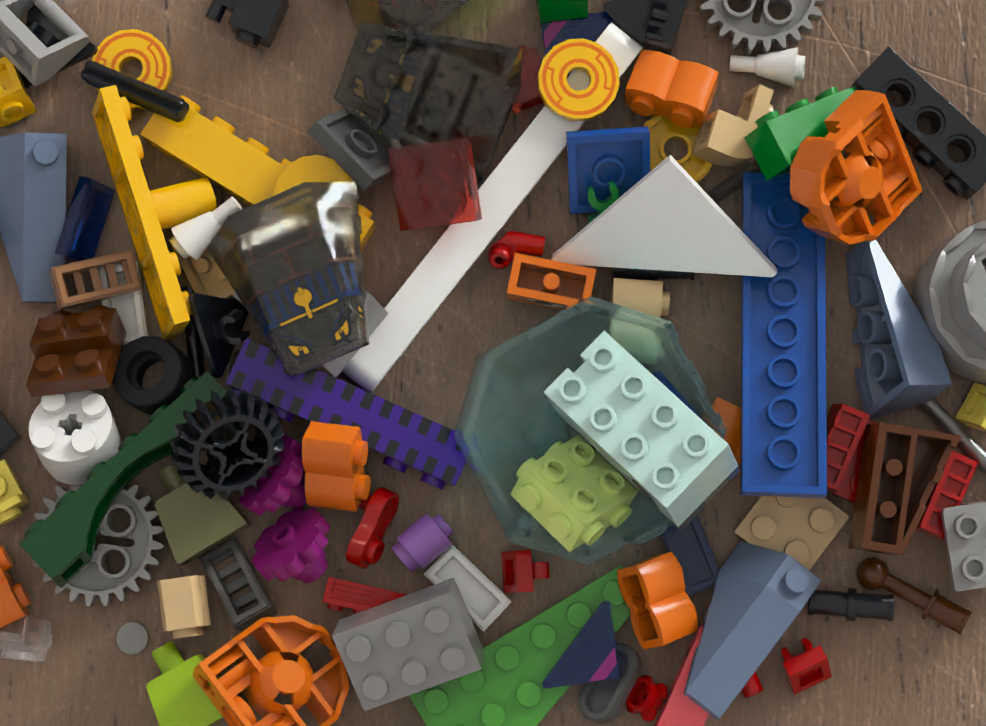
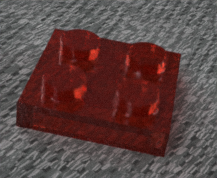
[388,137,482,231]

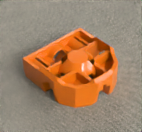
[790,90,923,245]
[192,615,350,726]

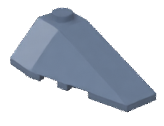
[0,132,67,303]
[846,240,951,420]
[683,541,822,720]

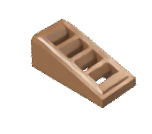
[49,249,142,311]

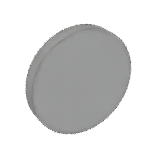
[116,622,149,655]

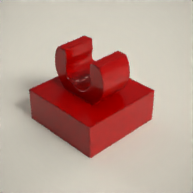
[501,550,550,593]
[781,638,832,695]

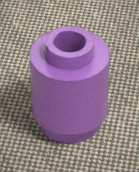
[391,512,454,573]

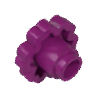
[239,433,306,516]
[251,507,330,583]

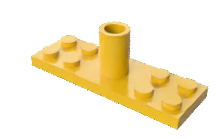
[92,85,217,340]

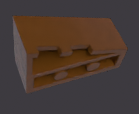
[849,422,961,555]

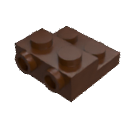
[26,305,127,397]

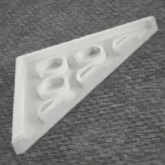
[551,155,777,277]

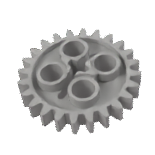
[698,0,827,55]
[34,484,166,606]

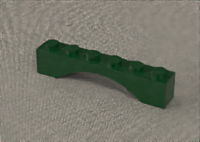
[19,371,227,588]

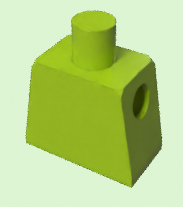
[146,641,223,726]

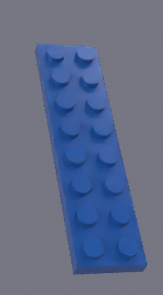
[740,172,827,498]

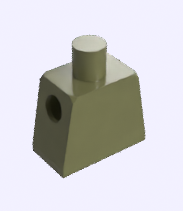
[154,463,251,565]

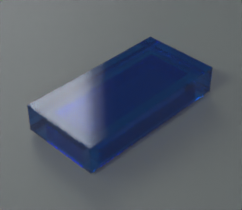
[55,176,115,262]

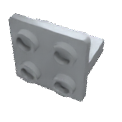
[941,501,986,592]

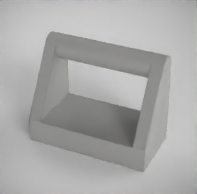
[0,0,90,87]

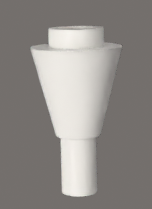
[729,47,806,88]
[170,197,242,260]

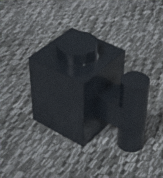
[205,0,289,48]

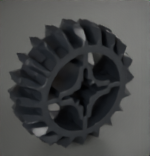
[170,388,285,501]

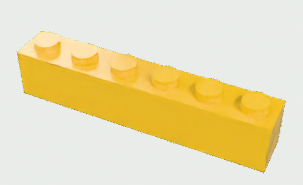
[140,95,376,268]

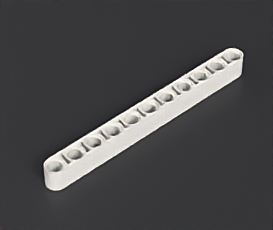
[341,22,643,393]

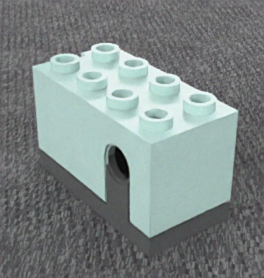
[543,331,740,531]

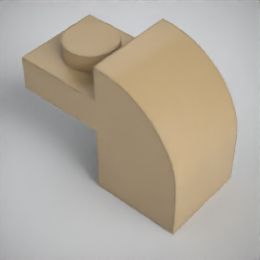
[692,84,774,167]

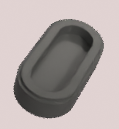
[578,643,642,724]

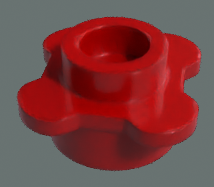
[626,675,668,722]

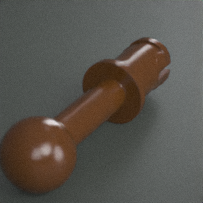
[856,557,972,635]

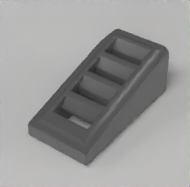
[199,537,277,632]

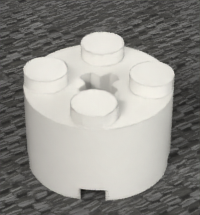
[29,390,122,485]

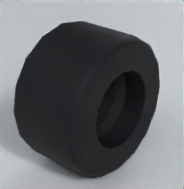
[112,336,194,415]

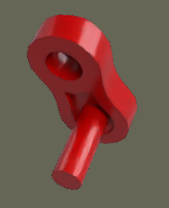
[346,487,399,569]

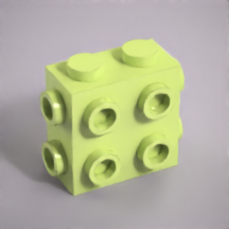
[510,434,638,552]

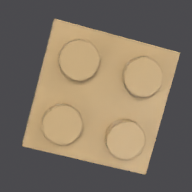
[733,496,850,570]

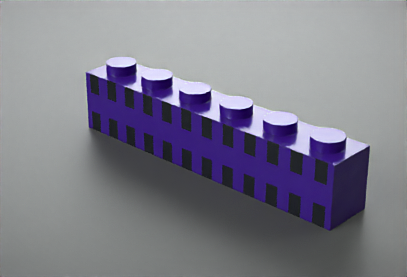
[226,338,475,490]

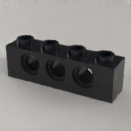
[851,46,986,200]

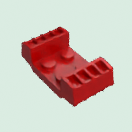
[826,404,978,542]

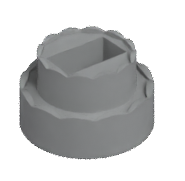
[914,220,986,383]

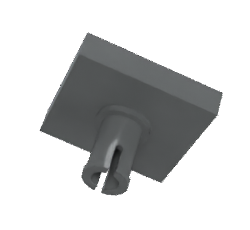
[307,104,410,191]

